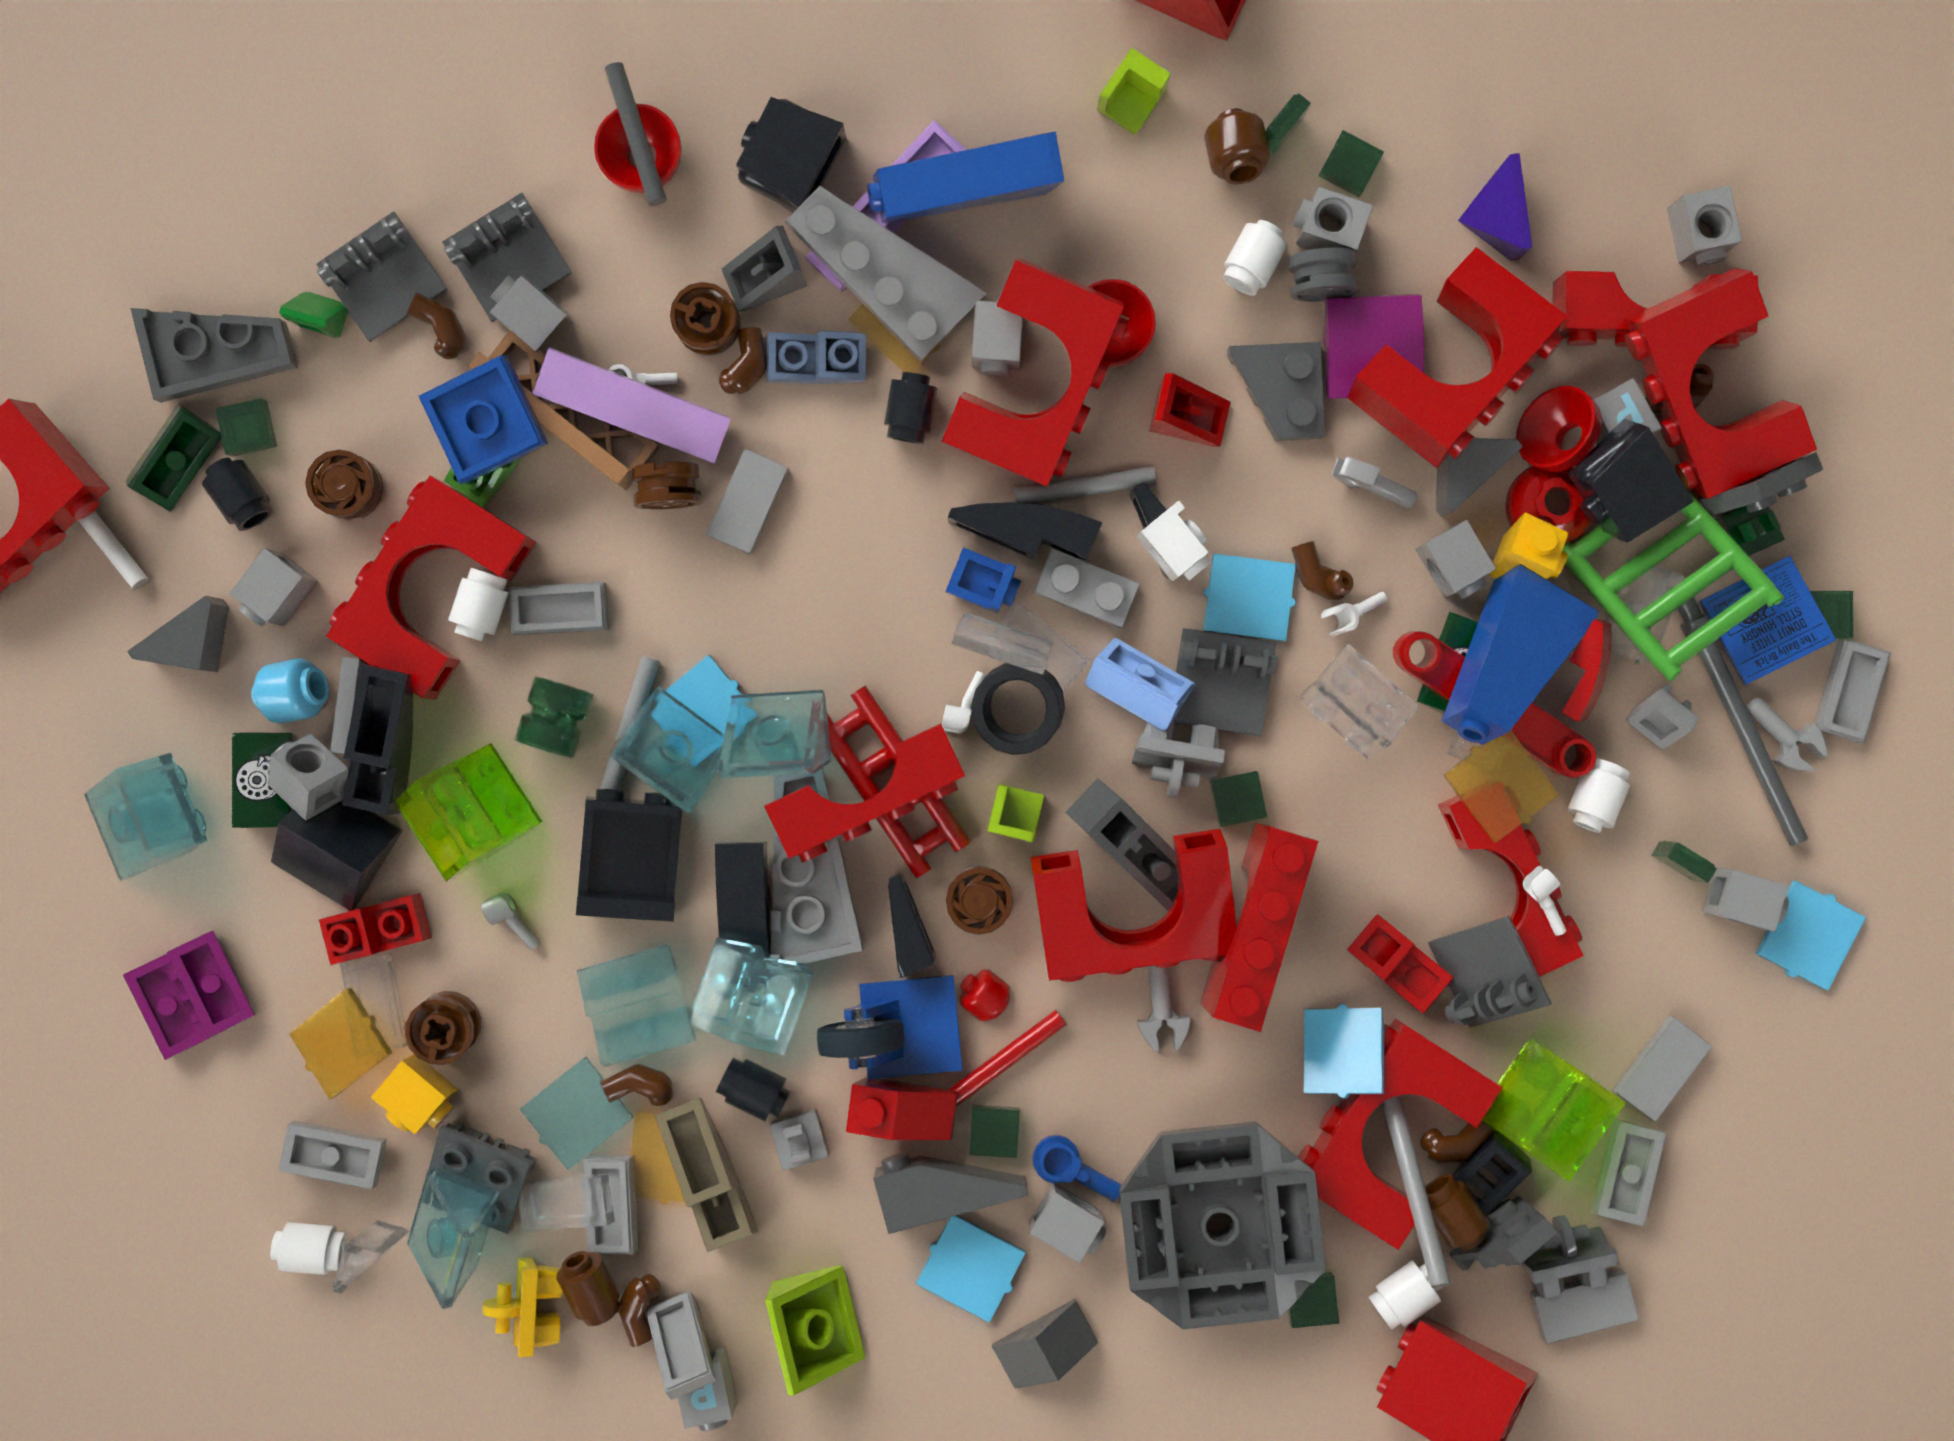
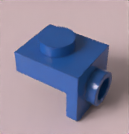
[945,547,1021,614]

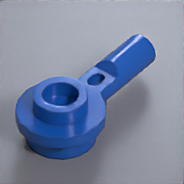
[1032,1135,1122,1202]

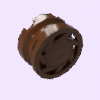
[670,282,741,356]
[305,449,383,520]
[632,461,702,510]
[946,865,1013,935]
[405,991,481,1065]

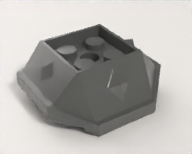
[1119,1121,1326,1329]

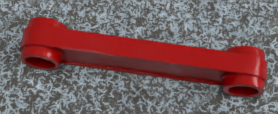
[1393,631,1596,778]

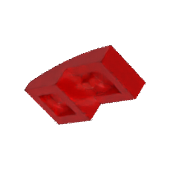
[1561,619,1612,722]
[1347,914,1454,1015]

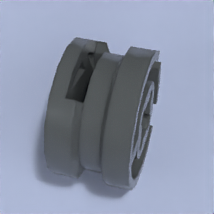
[1289,247,1358,302]

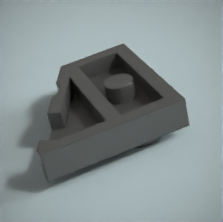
[1227,342,1325,441]
[1697,452,1824,516]
[1449,1196,1558,1270]

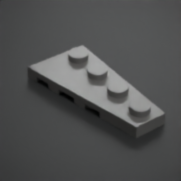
[784,186,987,361]
[770,764,864,972]

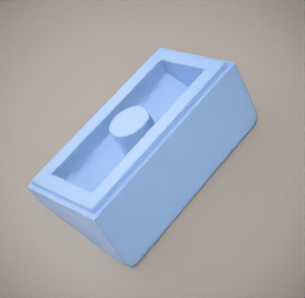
[1085,638,1196,731]

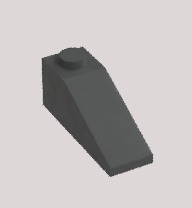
[1065,778,1178,911]
[873,1153,1028,1234]

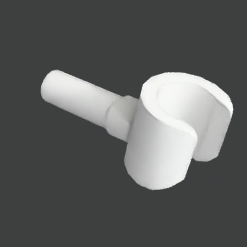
[609,364,678,386]
[1321,591,1388,636]
[942,671,986,734]
[1523,866,1566,936]

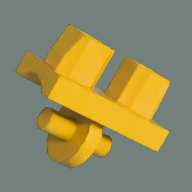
[482,1257,562,1357]

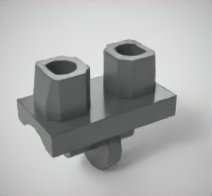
[1522,1215,1619,1298]

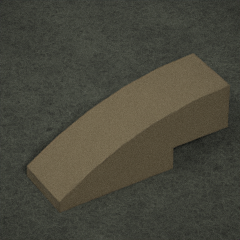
[655,1098,759,1252]

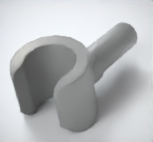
[481,893,540,951]

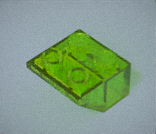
[394,743,543,882]
[1482,1038,1626,1182]

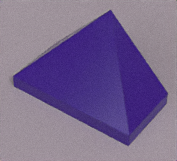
[1458,153,1532,261]

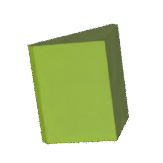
[765,1265,866,1396]

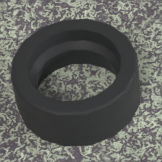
[971,660,1065,755]

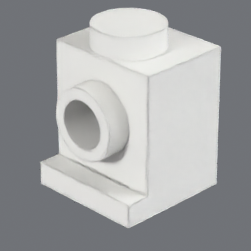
[1136,501,1211,582]

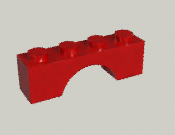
[1552,271,1758,350]
[764,723,965,863]
[1438,781,1584,977]

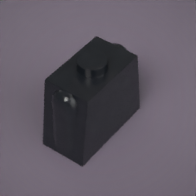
[736,97,846,213]
[1568,418,1694,543]

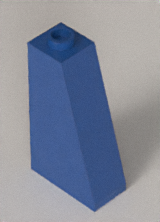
[867,131,1064,224]
[1441,564,1599,745]

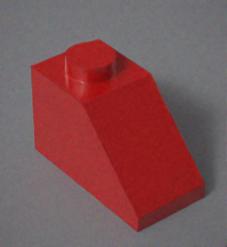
[846,1077,958,1140]

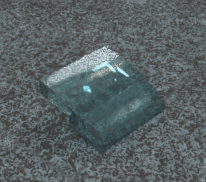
[689,938,813,1055]
[577,944,697,1067]

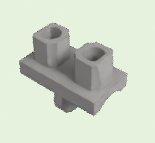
[1132,721,1225,798]

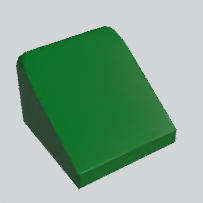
[279,292,348,338]

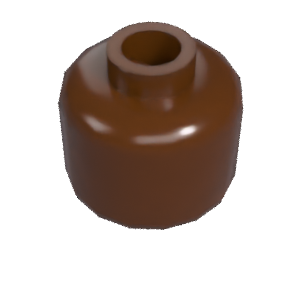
[1204,108,1271,185]

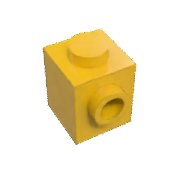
[1488,513,1569,580]
[371,1054,459,1134]

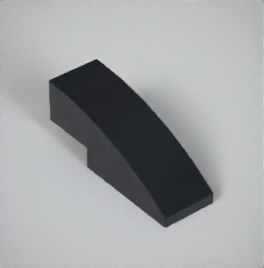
[948,502,1102,561]
[342,664,413,815]
[715,841,771,984]

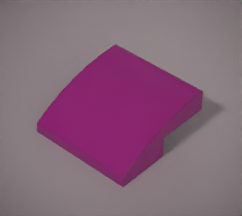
[1324,294,1424,399]
[123,930,255,1060]

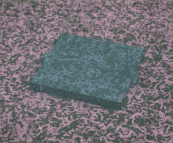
[520,1056,634,1170]

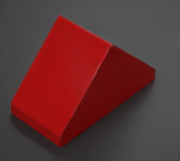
[1149,373,1231,447]

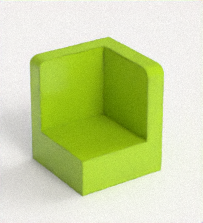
[1097,47,1171,134]
[987,784,1044,842]

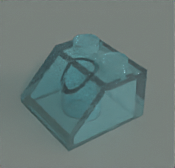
[84,753,208,881]

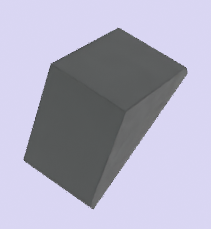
[721,225,807,312]
[1436,438,1523,518]
[127,595,229,672]
[992,1299,1098,1389]

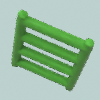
[1562,491,1784,681]

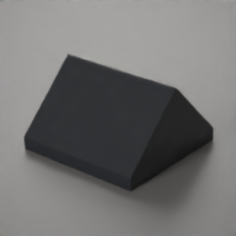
[271,800,403,911]

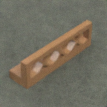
[467,330,661,491]

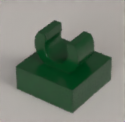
[1715,506,1785,556]

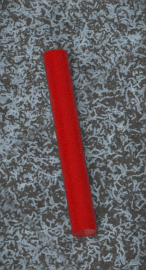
[948,1010,1067,1106]

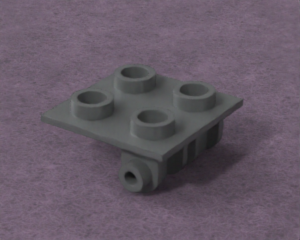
[442,193,572,322]
[316,211,448,342]
[1173,628,1278,737]
[1428,916,1552,1028]
[420,1122,537,1234]

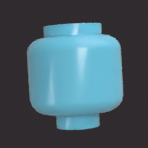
[251,658,329,724]

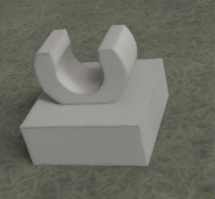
[1626,684,1699,750]
[769,1108,830,1171]

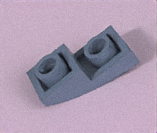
[766,331,866,384]

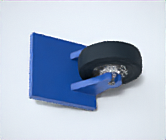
[817,975,962,1079]

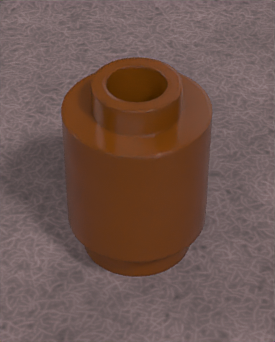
[1425,1174,1489,1250]
[556,1251,620,1326]

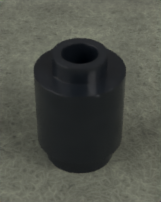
[884,372,938,444]
[202,457,273,531]
[716,1058,791,1122]

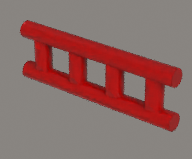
[811,685,971,879]

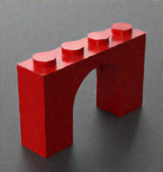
[1347,247,1568,468]
[941,257,1129,486]
[1625,268,1817,499]
[0,398,110,593]
[326,475,537,700]
[1200,823,1319,1032]
[1030,829,1237,982]
[1298,1018,1503,1251]

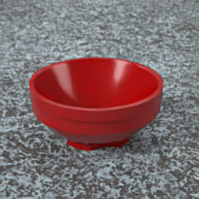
[594,103,682,193]
[1088,279,1156,367]
[1516,386,1602,472]
[1505,466,1590,544]

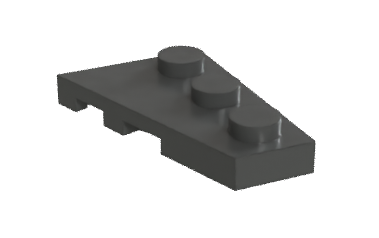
[130,308,298,403]

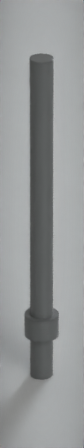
[1668,585,1808,846]

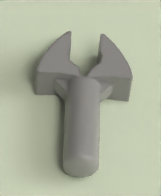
[1331,457,1417,508]
[1747,698,1828,771]
[1137,966,1190,1053]

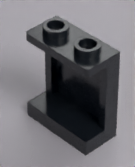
[576,789,683,922]

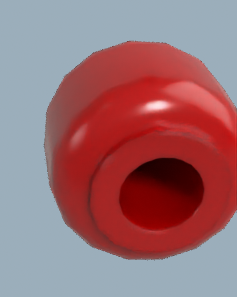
[959,969,1010,1021]

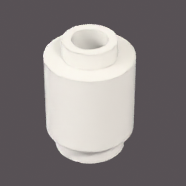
[1222,220,1287,296]
[448,568,508,641]
[1567,759,1630,833]
[270,1222,348,1275]
[1368,1260,1443,1330]

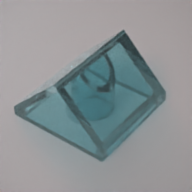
[610,686,735,814]
[718,690,831,778]
[407,1168,500,1309]

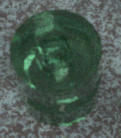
[514,675,594,758]

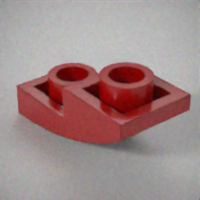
[319,893,432,965]

